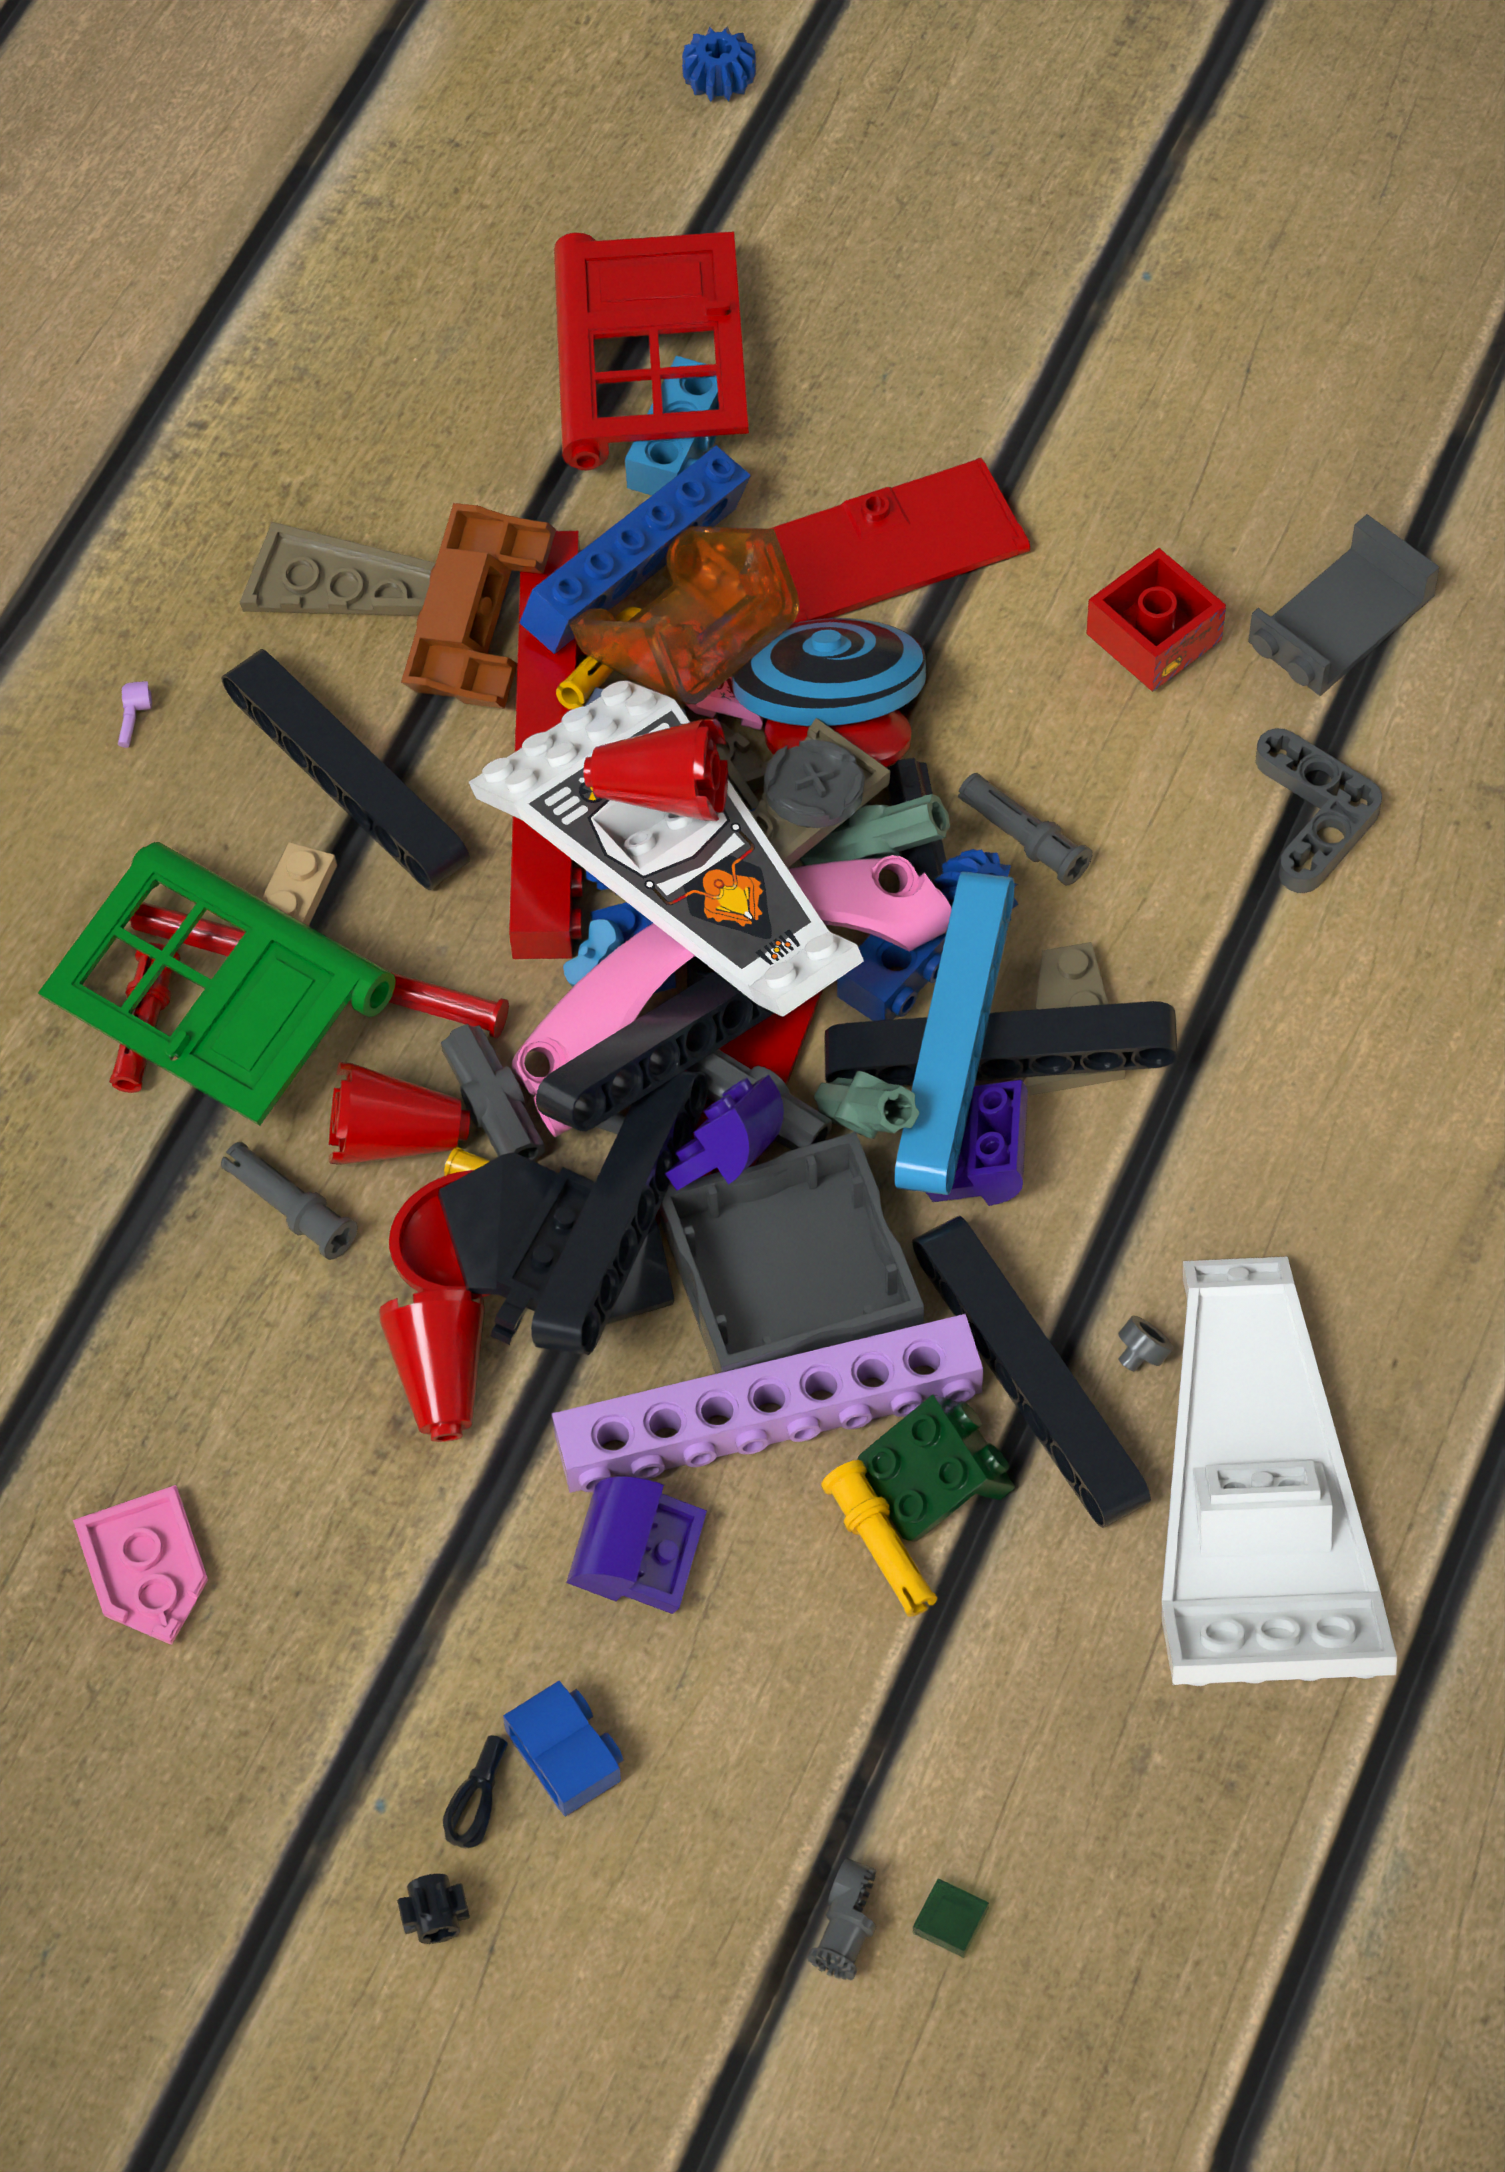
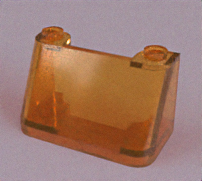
[570,526,799,704]

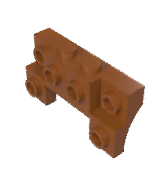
[401,503,556,709]

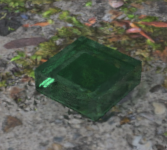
[913,1878,989,1958]

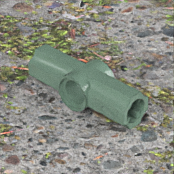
[801,794,950,865]
[814,1071,920,1139]

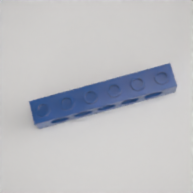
[519,445,751,654]

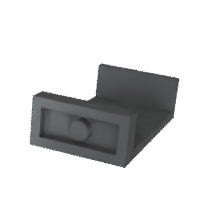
[1248,514,1440,696]

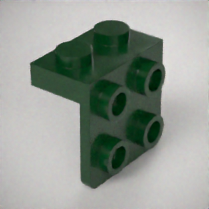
[857,1394,1015,1542]

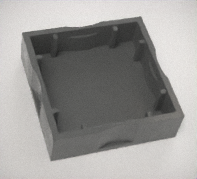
[659,1132,924,1374]

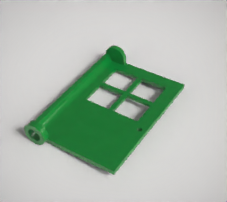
[38,842,396,1126]

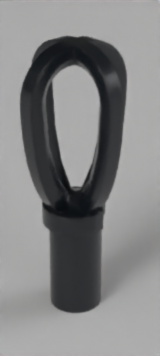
[443,1735,508,1849]

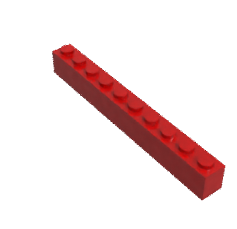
[509,531,588,959]

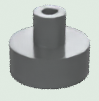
[1118,1316,1174,1372]

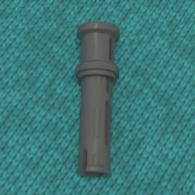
[958,773,1093,886]
[221,1142,358,1260]

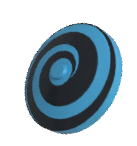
[731,618,926,726]

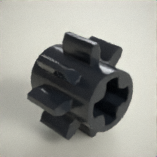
[397,1874,470,1944]

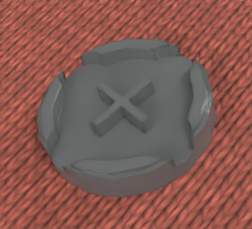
[764,739,865,828]

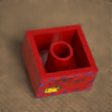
[1086,548,1226,692]

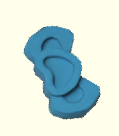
[563,919,624,987]

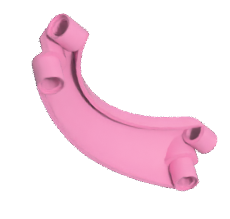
[512,855,952,1137]

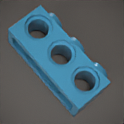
[625,356,719,495]

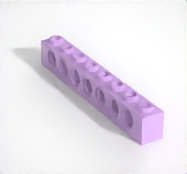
[552,1314,983,1493]

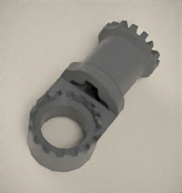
[807,1858,876,1980]

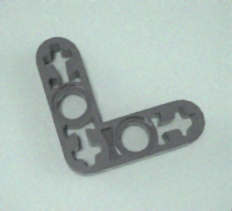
[1255,728,1382,893]

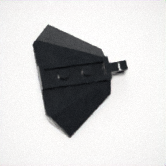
[438,1152,675,1345]

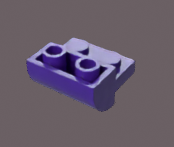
[665,1075,784,1191]
[926,1080,1028,1206]
[566,1476,707,1614]

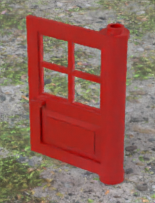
[554,231,749,471]

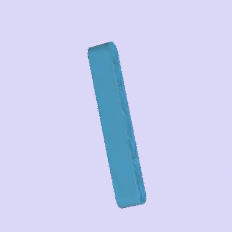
[895,871,1014,1195]

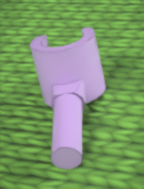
[118,681,152,748]

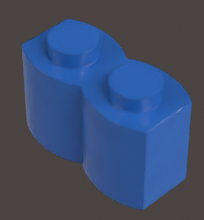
[503,1681,624,1817]

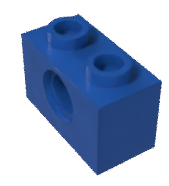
[837,933,946,1021]

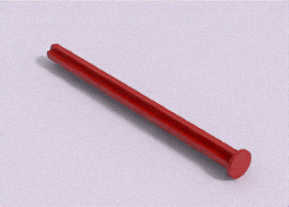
[130,902,509,1038]

